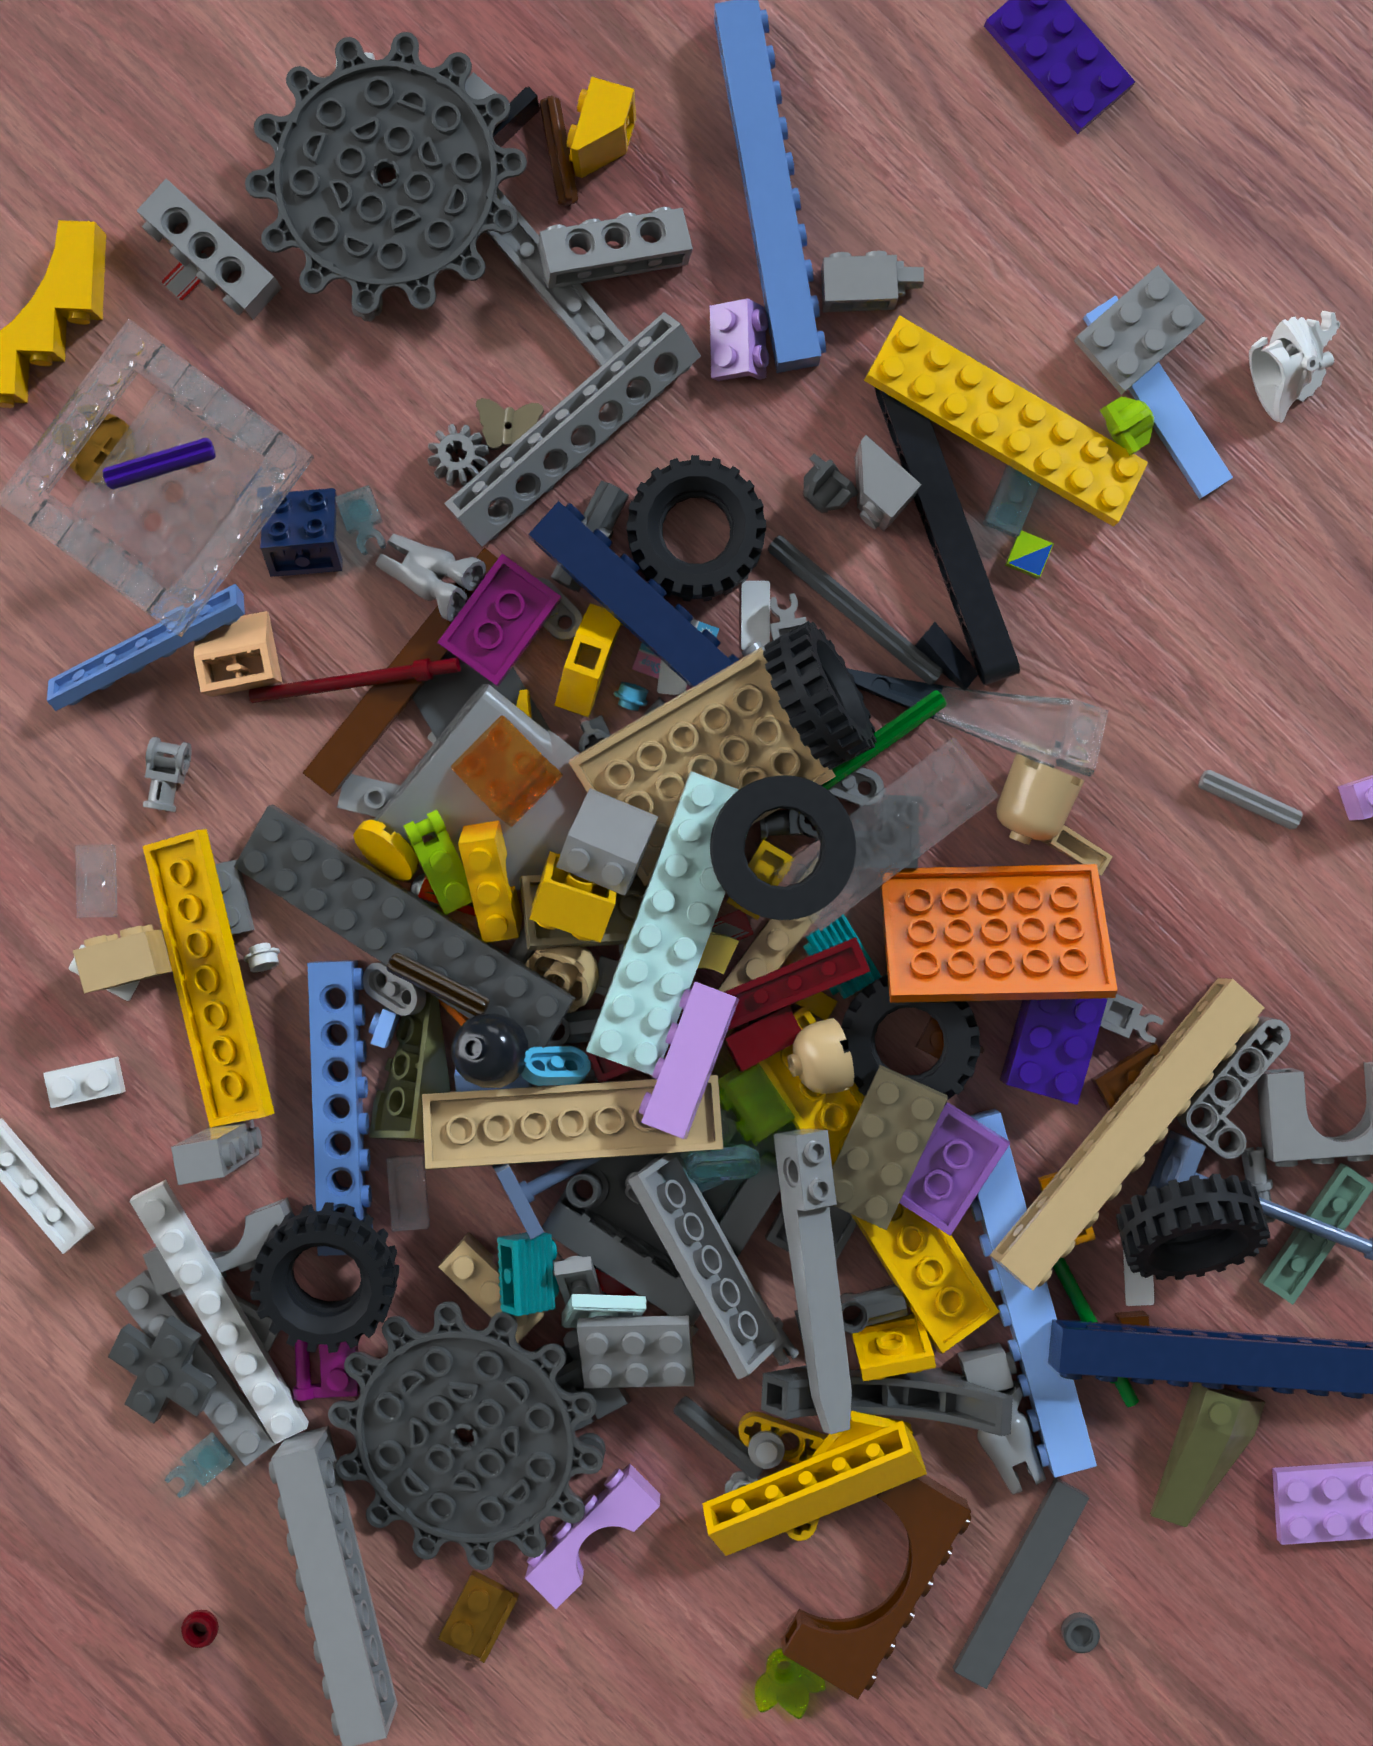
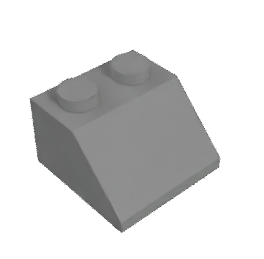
[854,435,922,531]
[556,788,658,896]

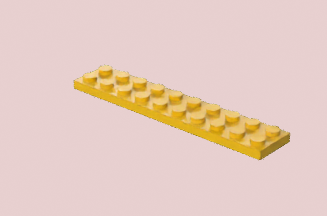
[756,1005,1000,1354]

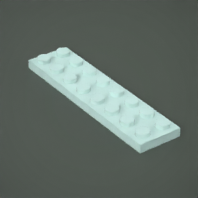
[586,771,748,1075]

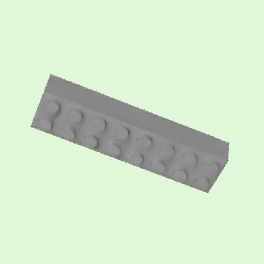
[269,1426,398,1746]

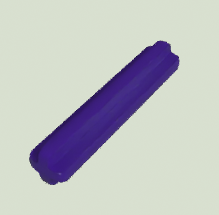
[102,438,216,490]

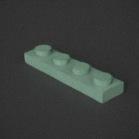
[1259,1163,1373,1305]

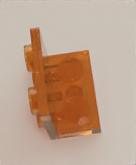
[451,715,563,827]

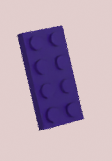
[984,0,1135,134]

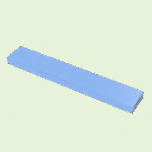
[1083,295,1233,500]

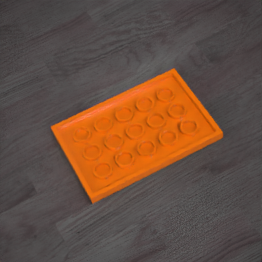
[879,864,1118,1003]

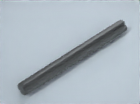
[768,535,943,685]

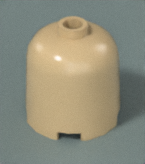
[996,753,1084,845]

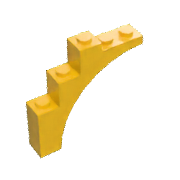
[0,220,106,408]

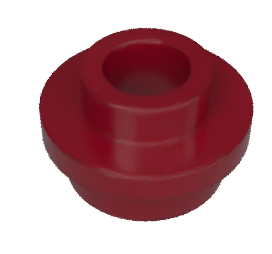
[181,1610,219,1648]

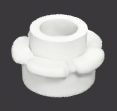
[244,943,280,972]

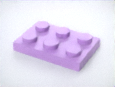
[1272,1461,1373,1545]

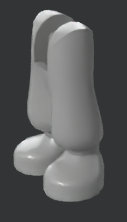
[375,533,486,622]
[977,1380,1046,1495]

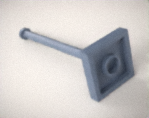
[1145,1130,1373,1261]
[492,1158,603,1239]

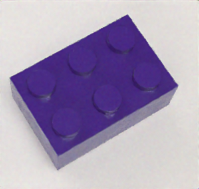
[1000,998,1108,1105]

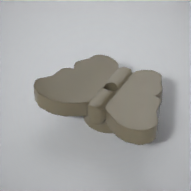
[476,398,544,450]

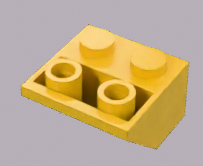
[567,77,636,178]

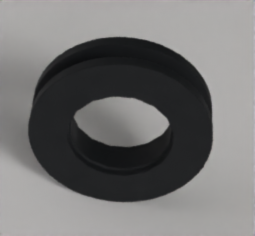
[710,775,856,920]

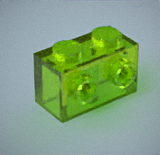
[718,1063,795,1146]

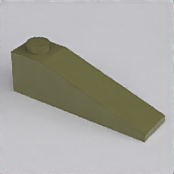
[1150,1382,1266,1527]

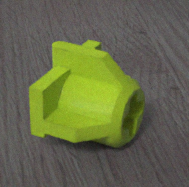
[1099,396,1155,455]

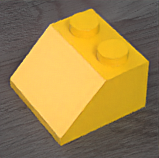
[529,851,617,943]

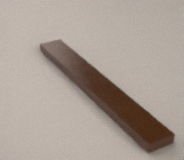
[303,548,498,797]

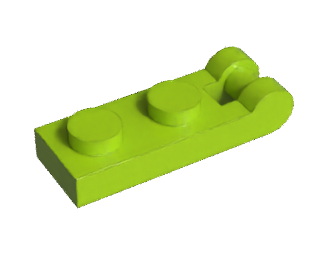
[403,809,472,915]

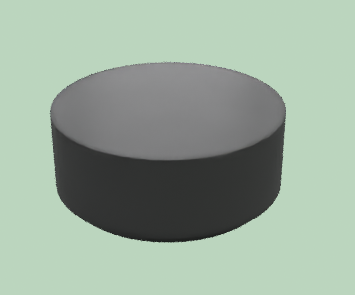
[1061,1612,1100,1653]

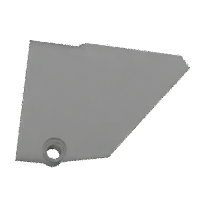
[374,684,587,891]

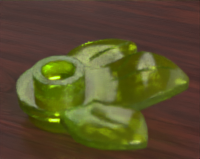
[754,1648,826,1719]

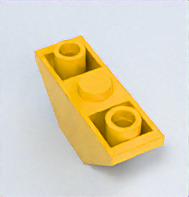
[554,603,622,718]

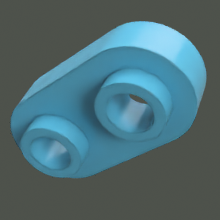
[521,1046,591,1086]

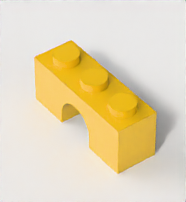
[458,820,523,943]

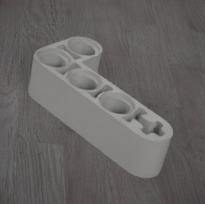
[1177,1016,1291,1159]

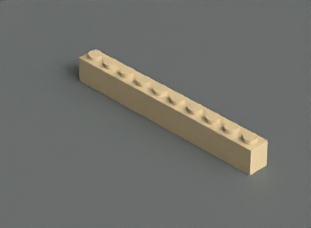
[989,978,1265,1290]

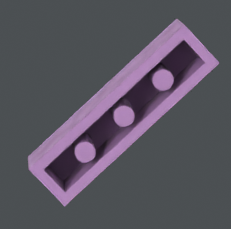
[639,982,739,1139]

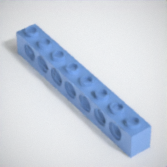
[307,960,373,1256]

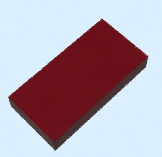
[724,1005,801,1072]

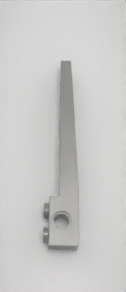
[773,1129,852,1434]

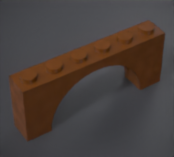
[781,1475,971,1700]

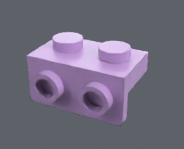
[710,298,769,381]

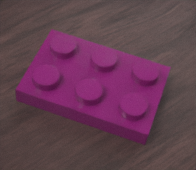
[437,554,562,687]

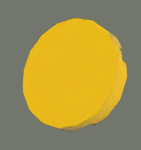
[353,820,419,881]

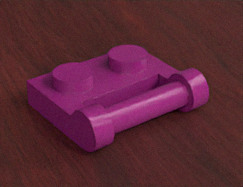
[293,1340,360,1401]

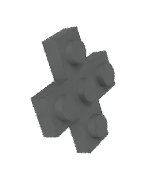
[108,1315,218,1424]

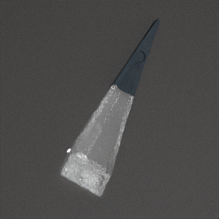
[847,668,1109,777]

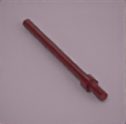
[249,657,461,703]

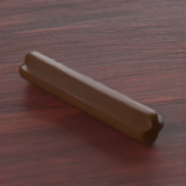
[539,96,578,206]

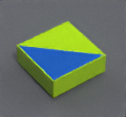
[1005,530,1054,579]

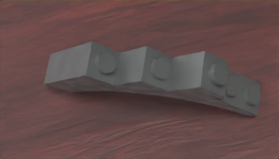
[761,1366,1013,1436]

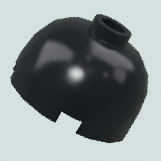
[452,1013,528,1088]

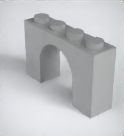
[1257,1062,1373,1167]

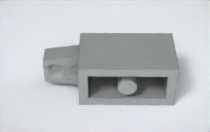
[821,251,924,312]

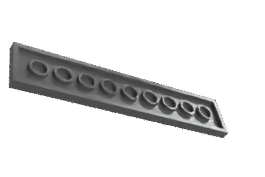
[234,805,576,1052]

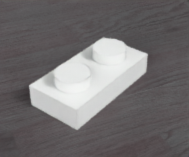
[43,1057,126,1108]

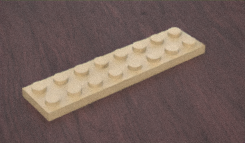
[422,1075,723,1170]

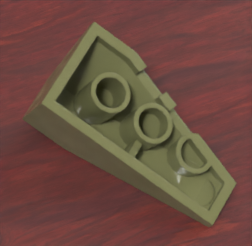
[369,992,451,1143]

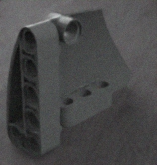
[542,1103,797,1327]

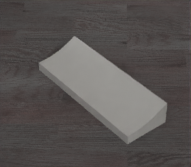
[628,1153,784,1379]

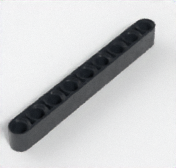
[875,387,1020,686]

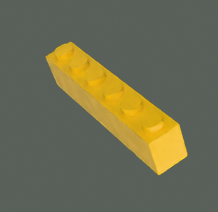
[702,1420,927,1556]

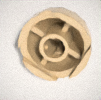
[525,946,599,1013]
[788,1018,854,1094]

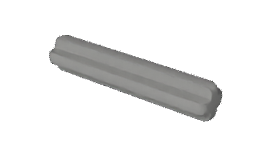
[1198,770,1303,829]

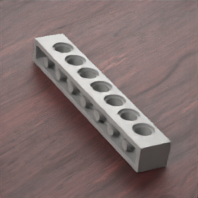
[444,312,701,547]

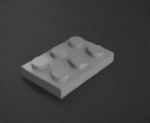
[1074,265,1206,395]
[577,1315,695,1388]

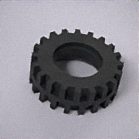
[627,455,766,602]
[763,621,877,770]
[840,974,980,1103]
[1116,1174,1270,1280]
[250,1202,399,1353]

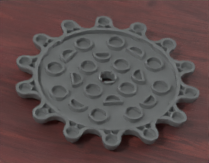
[245,32,527,315]
[328,1301,603,1570]

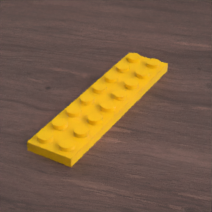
[864,315,1148,527]
[143,829,275,1128]

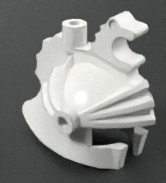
[1249,311,1340,423]

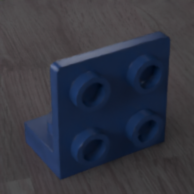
[260,488,343,577]

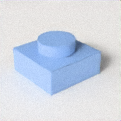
[369,1007,400,1048]

